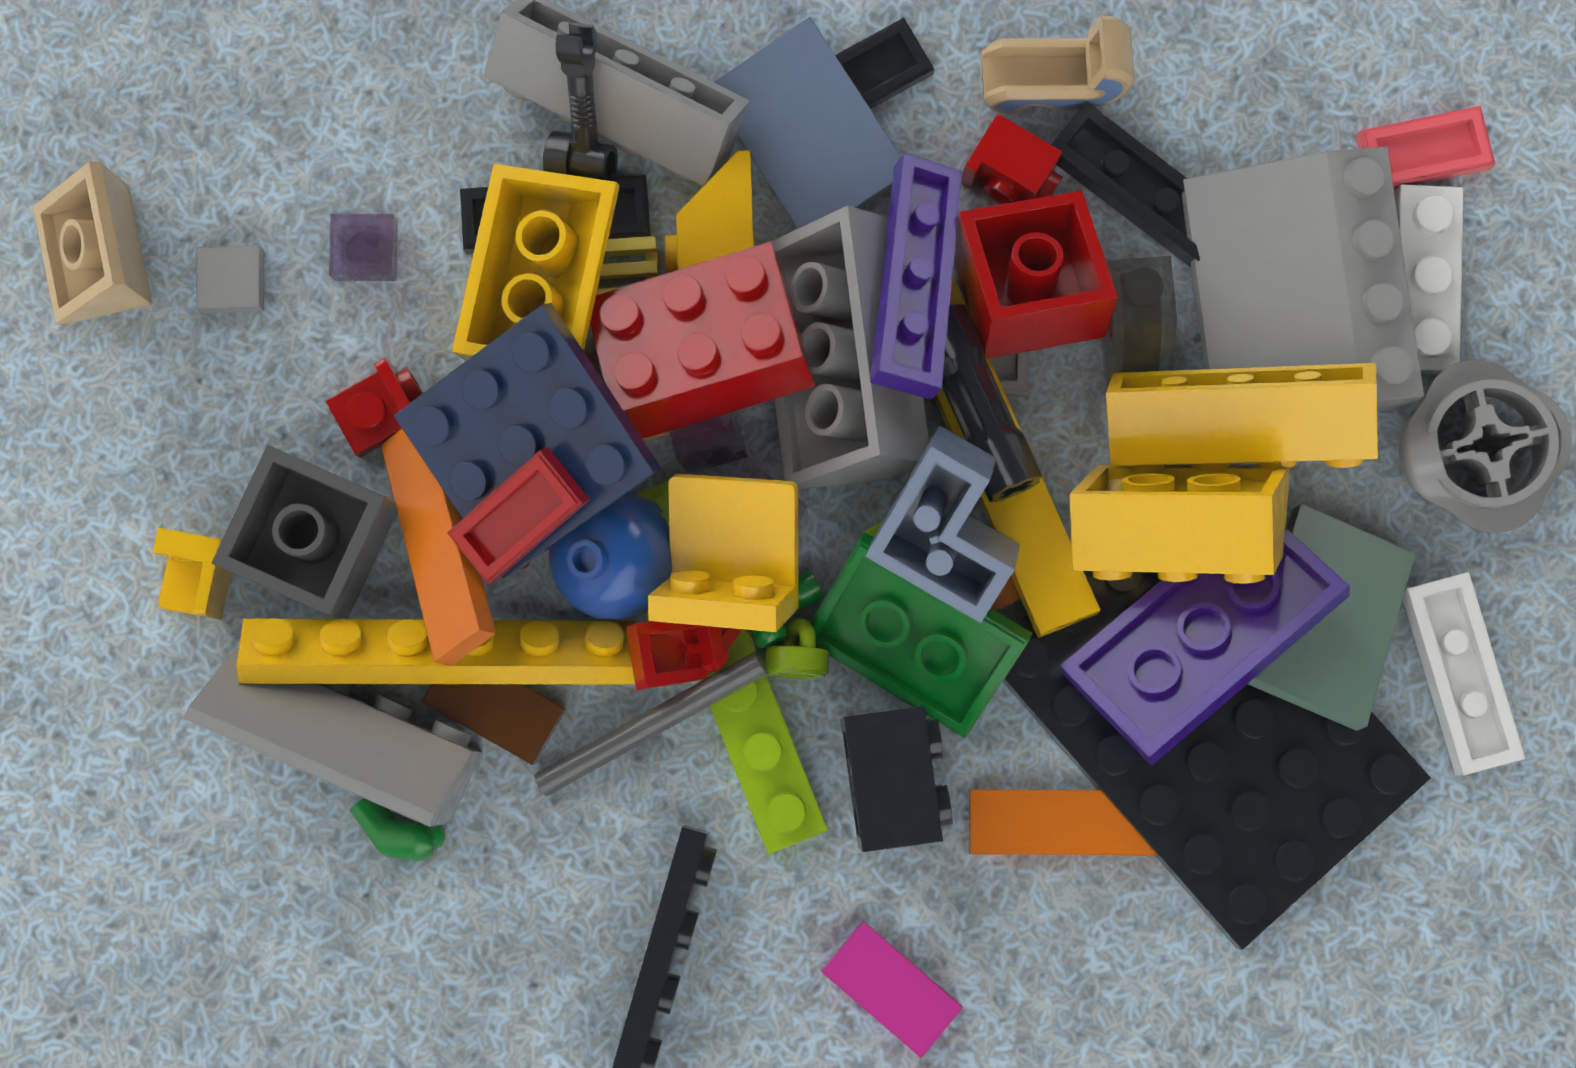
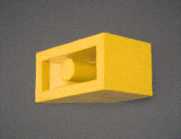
[665,150,754,273]

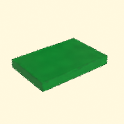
[811,532,1032,738]

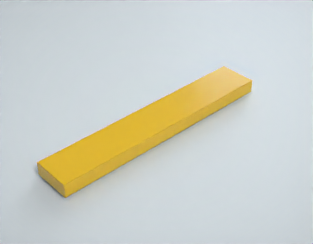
[934,274,1100,638]

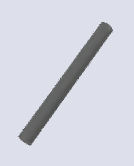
[534,651,768,796]

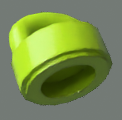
[765,618,829,680]

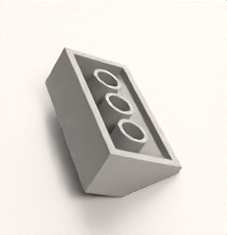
[771,205,929,489]
[183,648,482,827]

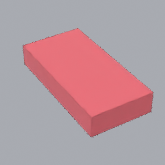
[1355,106,1496,190]

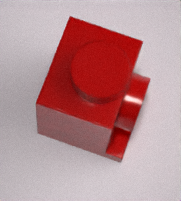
[961,113,1063,204]

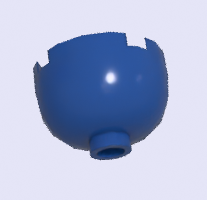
[549,493,672,620]

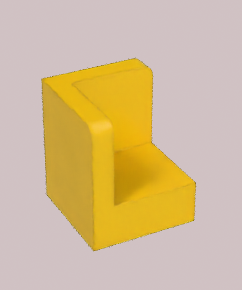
[152,527,232,620]

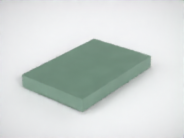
[1248,504,1416,731]

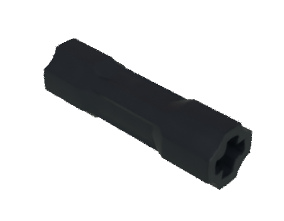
[942,304,1042,503]

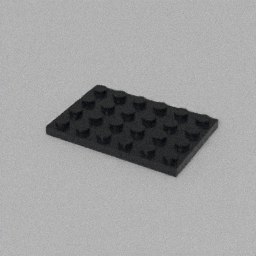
[1003,571,1431,950]

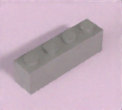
[484,0,750,186]

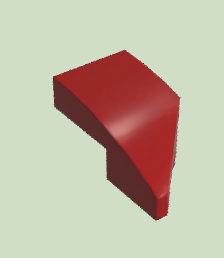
[626,621,742,691]

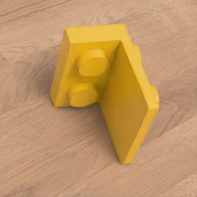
[648,474,798,632]

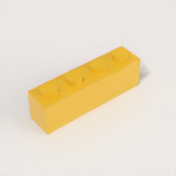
[1106,363,1378,473]

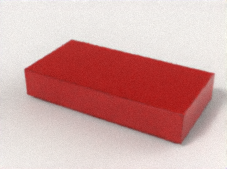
[447,447,590,584]

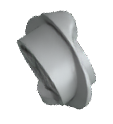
[1399,359,1572,533]

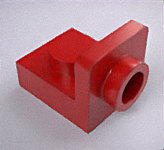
[325,358,423,458]

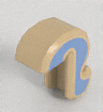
[981,15,1135,114]

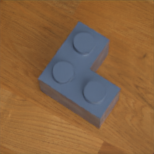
[865,425,1020,623]

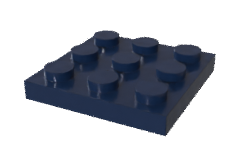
[394,303,662,579]

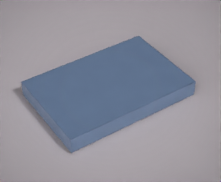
[714,17,901,229]

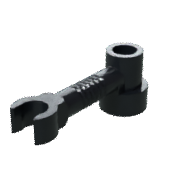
[543,22,618,181]

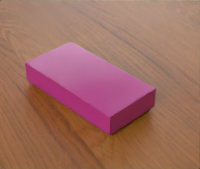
[821,920,963,1058]

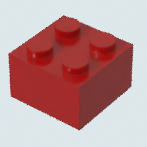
[954,190,1118,359]

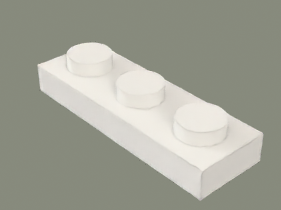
[1395,184,1463,374]
[1403,572,1526,776]

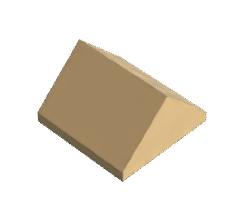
[33,161,152,325]

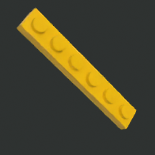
[236,618,636,685]

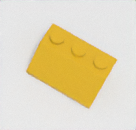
[452,164,620,361]
[1069,465,1290,584]

